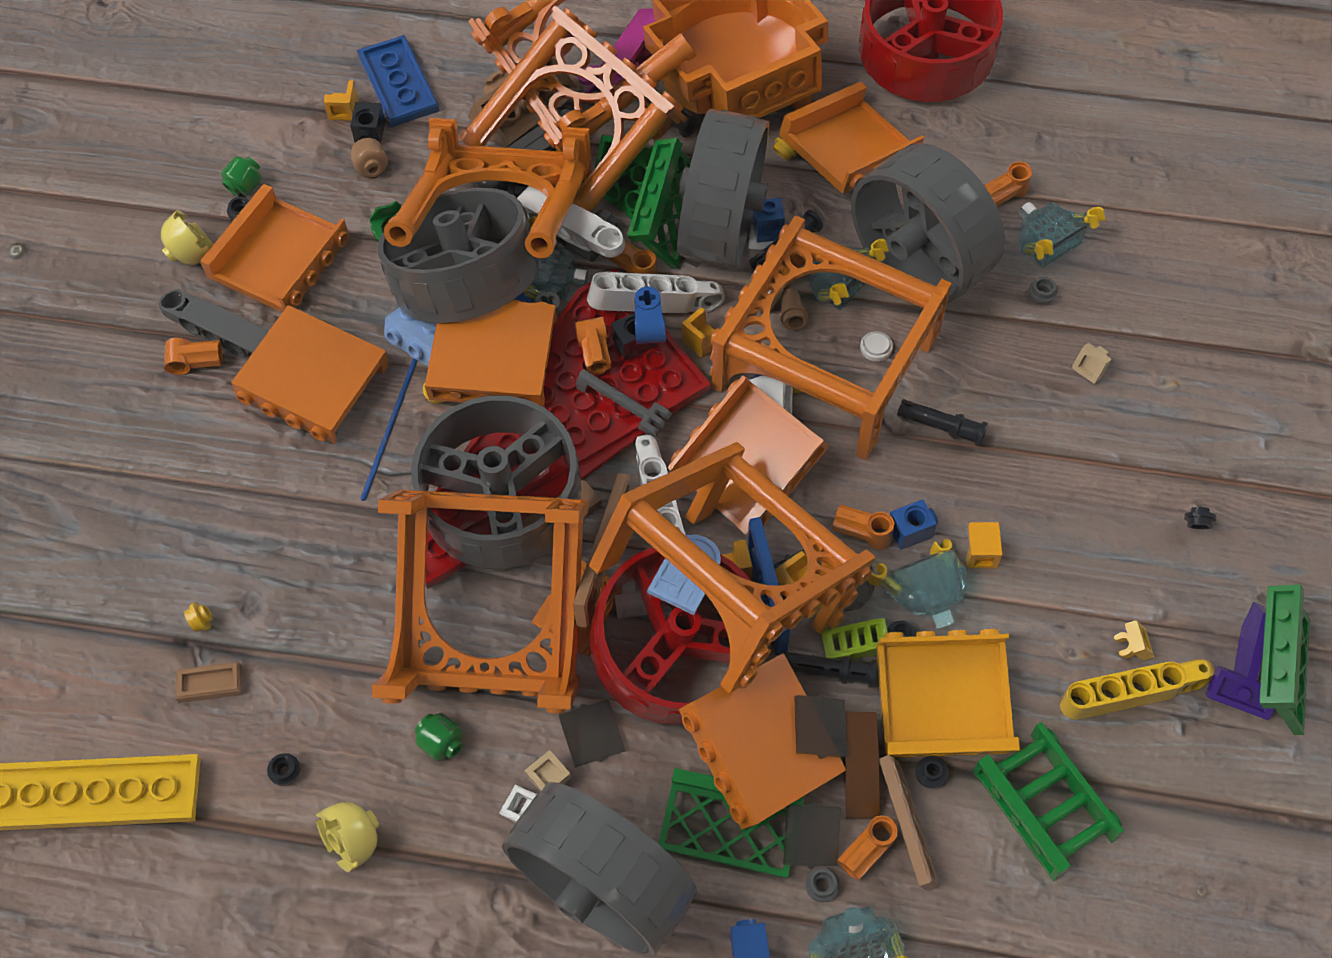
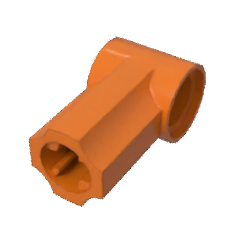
[984,161,1032,207]
[607,240,658,274]
[575,317,611,375]
[164,338,224,375]
[832,505,894,550]
[837,815,898,882]

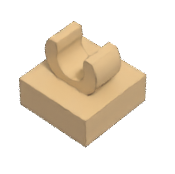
[1071,343,1112,384]
[524,750,571,792]

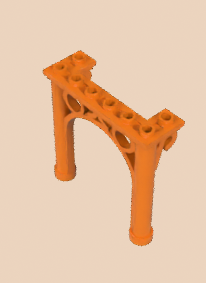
[468,0,697,152]
[458,5,687,212]
[384,118,592,258]

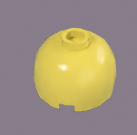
[161,210,213,265]
[316,802,379,872]

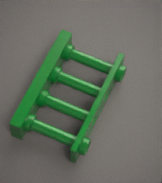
[973,722,1124,881]

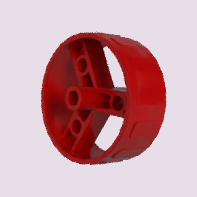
[859,0,1003,102]
[589,547,759,725]

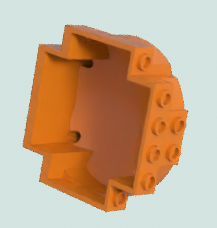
[643,0,828,118]

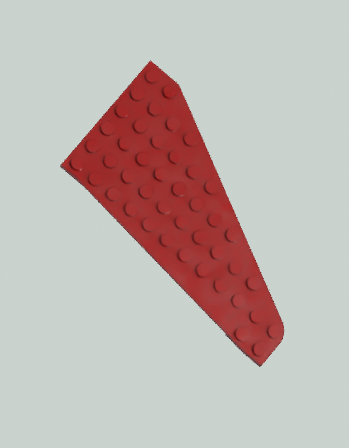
[425,268,711,589]

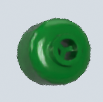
[221,156,262,197]
[415,713,463,761]

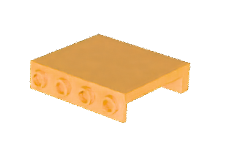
[876,629,1020,758]

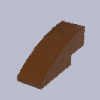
[842,712,880,819]

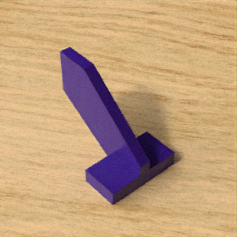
[1205,602,1274,720]

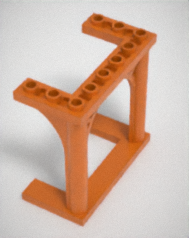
[710,215,952,460]
[589,442,876,694]
[372,490,589,714]

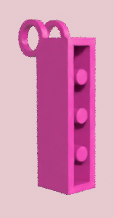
[578,8,655,93]

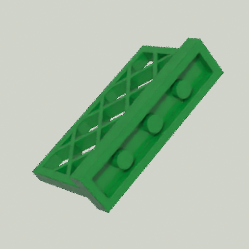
[627,138,691,269]
[1260,584,1310,735]
[658,768,804,879]

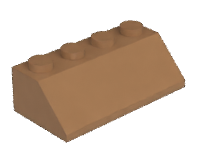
[468,55,584,148]

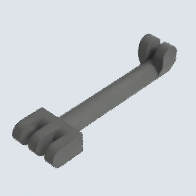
[576,369,672,438]

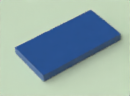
[357,35,439,127]
[747,517,790,656]

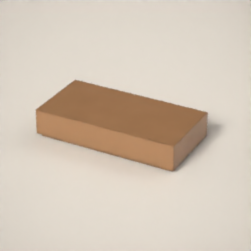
[176,662,242,703]

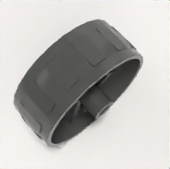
[677,109,769,269]
[851,143,1005,303]
[377,188,539,323]
[411,395,582,569]
[502,782,697,958]

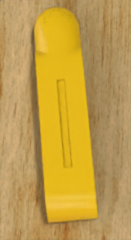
[1060,659,1215,720]

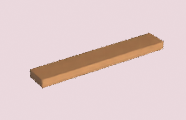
[573,473,631,627]

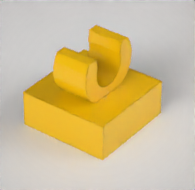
[1114,620,1154,661]

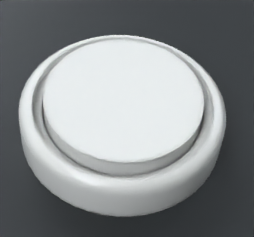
[860,331,893,362]

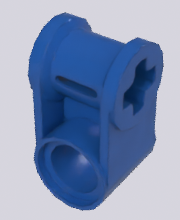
[634,286,666,344]

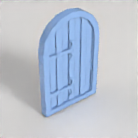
[647,535,721,615]

